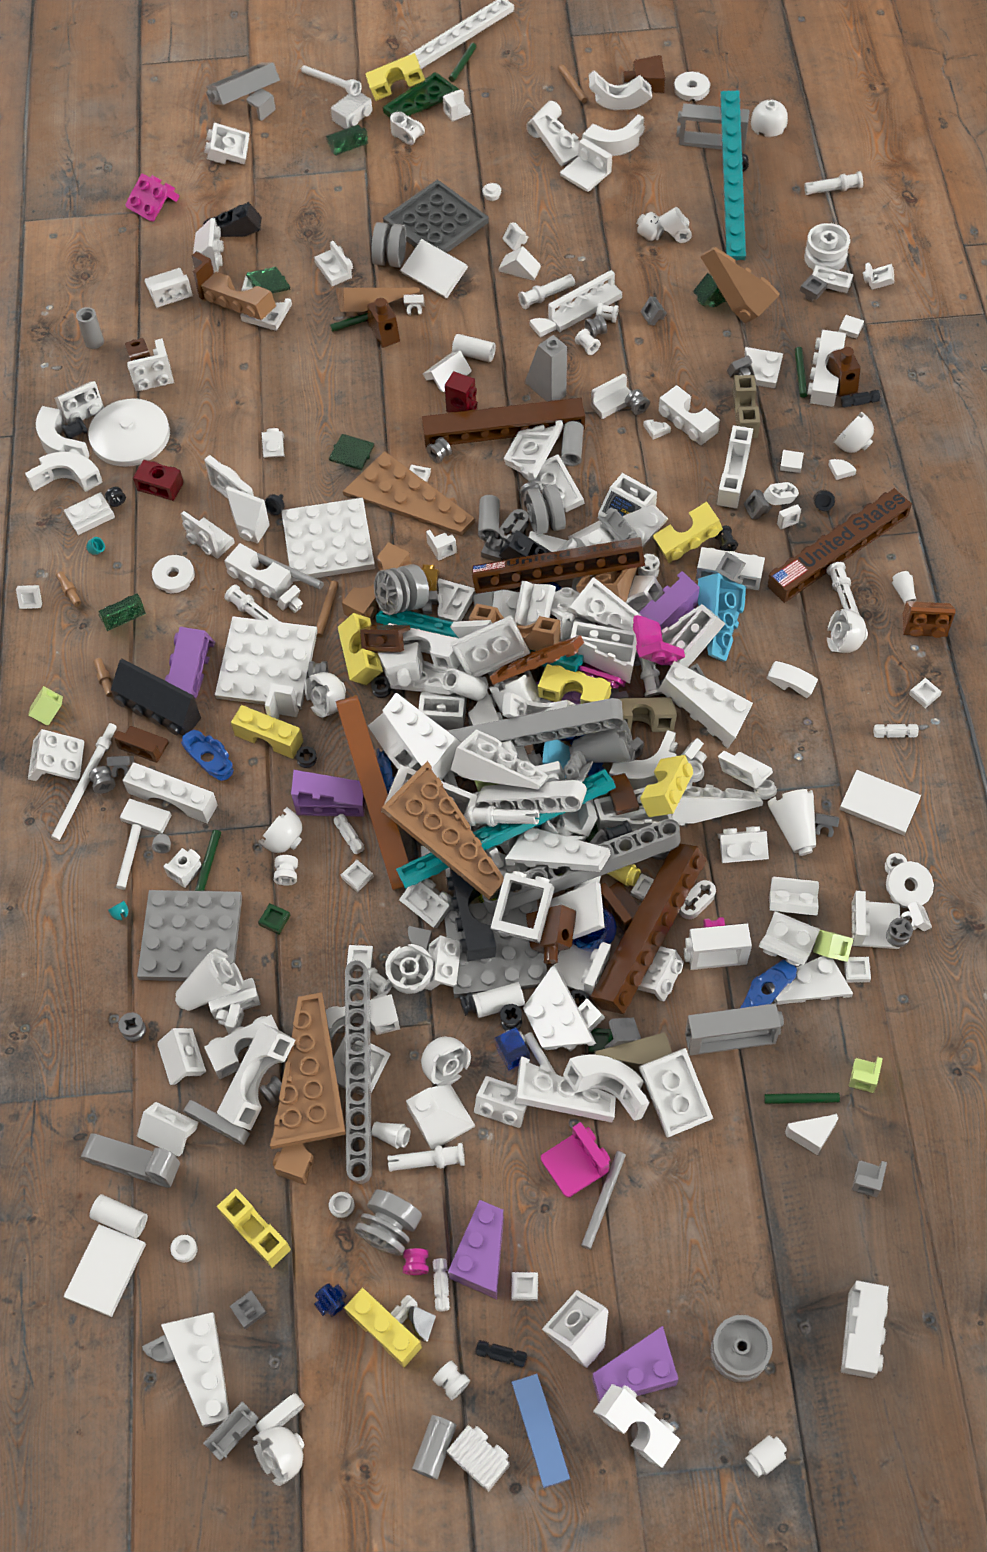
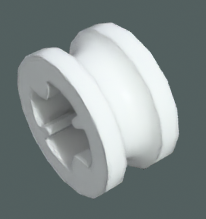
[885,853,907,874]

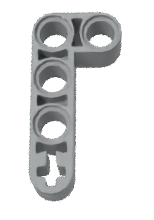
[81,1134,180,1188]

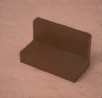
[191,251,214,300]
[360,624,410,652]
[114,726,169,763]
[601,881,640,932]

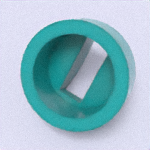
[86,537,105,555]
[108,901,129,921]

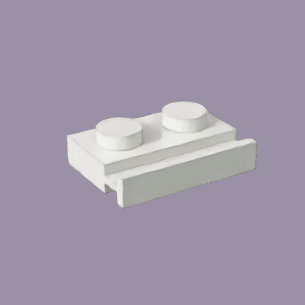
[64,492,115,535]

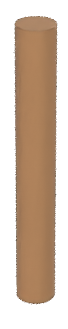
[558,64,588,104]
[317,581,339,638]

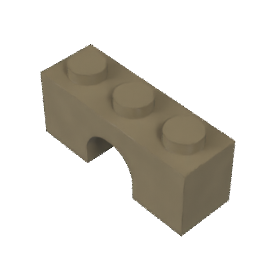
[732,375,760,438]
[619,697,677,732]

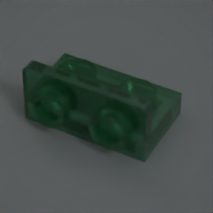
[326,125,368,155]
[98,593,146,631]

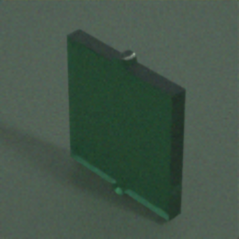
[246,267,290,294]
[329,434,375,470]

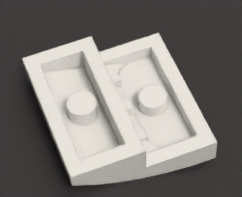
[333,1036,390,1096]

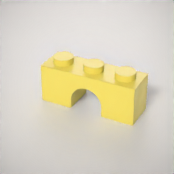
[365,53,425,101]
[652,502,723,563]
[338,613,383,685]
[538,664,611,704]
[231,705,304,759]
[640,755,693,817]
[217,1189,291,1268]
[344,1288,422,1368]

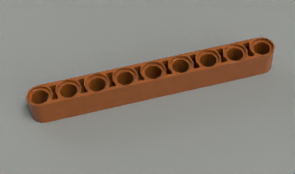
[335,695,409,890]

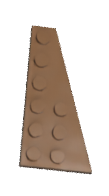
[343,451,475,536]
[381,761,504,900]
[270,992,346,1150]

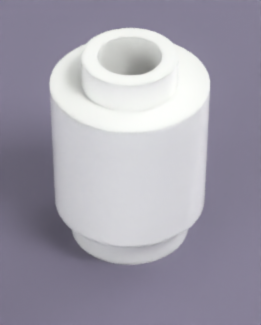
[745,1435,787,1477]

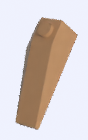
[700,247,780,323]
[336,288,420,316]
[576,568,637,602]

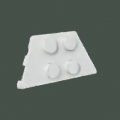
[504,420,564,479]
[523,965,596,1050]

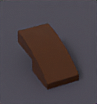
[607,773,639,816]

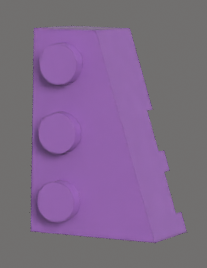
[639,571,700,632]
[165,627,215,699]
[291,770,366,816]
[448,1200,504,1299]
[592,1326,678,1403]

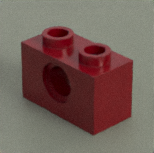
[444,371,478,413]
[133,459,184,501]

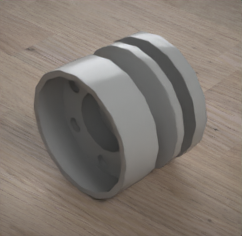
[374,564,429,615]
[354,1189,422,1256]

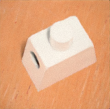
[378,642,424,687]

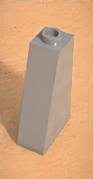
[525,335,567,401]

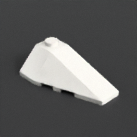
[451,729,549,789]
[671,781,763,825]

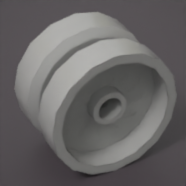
[371,222,406,267]
[525,484,566,535]
[710,1315,772,1382]

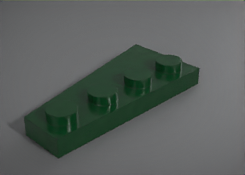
[383,72,459,118]

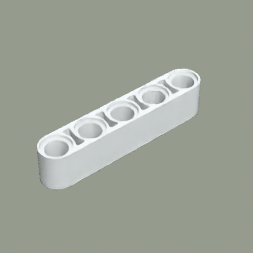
[475,780,587,813]

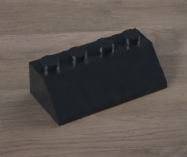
[111,658,201,736]

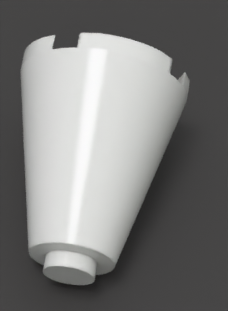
[768,789,816,856]
[175,949,243,1011]

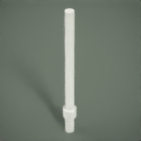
[51,723,117,841]

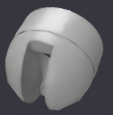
[152,833,171,853]

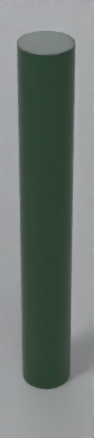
[448,43,477,82]
[330,313,368,332]
[795,347,808,398]
[195,830,221,891]
[764,1093,840,1104]

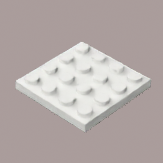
[282,498,375,582]
[215,617,318,709]

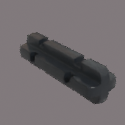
[841,390,881,408]
[475,1340,527,1367]

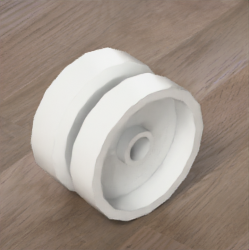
[805,223,850,271]

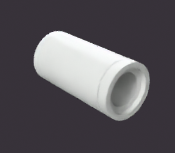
[526,101,562,138]
[452,334,496,362]
[441,668,487,701]
[472,982,525,1018]
[90,1194,148,1238]

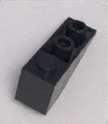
[203,202,262,237]
[499,530,551,560]

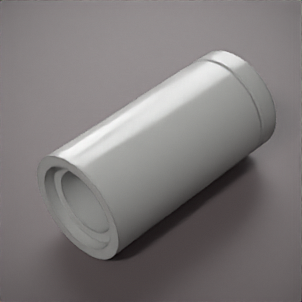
[76,307,104,349]
[561,421,584,466]
[478,495,500,541]
[412,1415,457,1480]

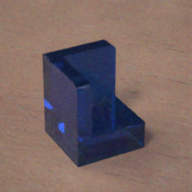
[494,1028,530,1071]

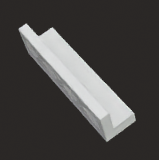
[548,270,622,332]

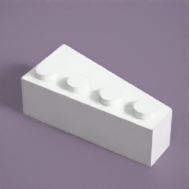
[659,661,753,749]
[382,693,461,781]

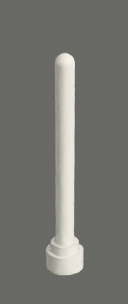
[301,66,361,96]

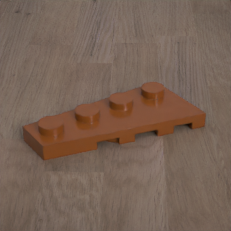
[490,635,584,685]

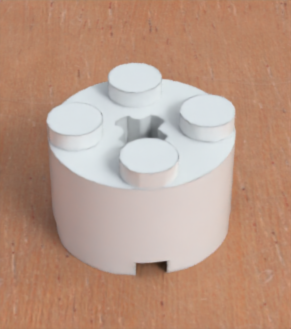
[489,670,541,713]

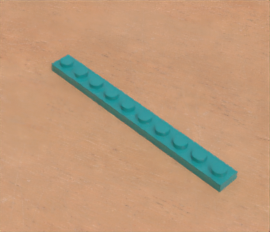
[720,90,746,260]
[376,610,584,672]
[396,769,616,889]

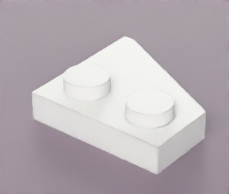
[241,298,292,331]
[620,504,668,548]
[438,578,476,622]

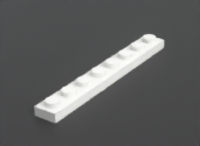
[407,0,514,69]

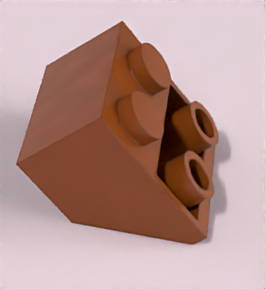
[903,601,956,638]

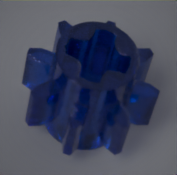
[314,1283,347,1317]

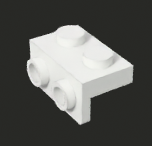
[718,826,769,863]

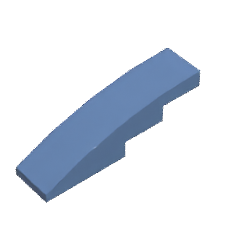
[512,1374,570,1488]

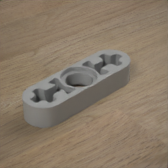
[183,1100,250,1145]

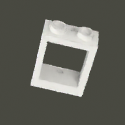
[491,871,554,943]
[684,924,752,970]

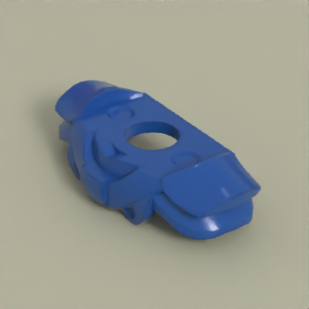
[181,730,234,781]
[376,748,395,794]
[740,960,797,1008]

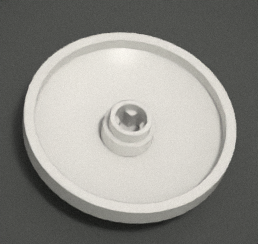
[88,399,170,467]

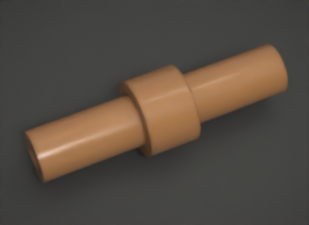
[56,571,82,607]
[93,658,113,697]

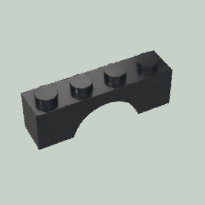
[446,868,496,962]

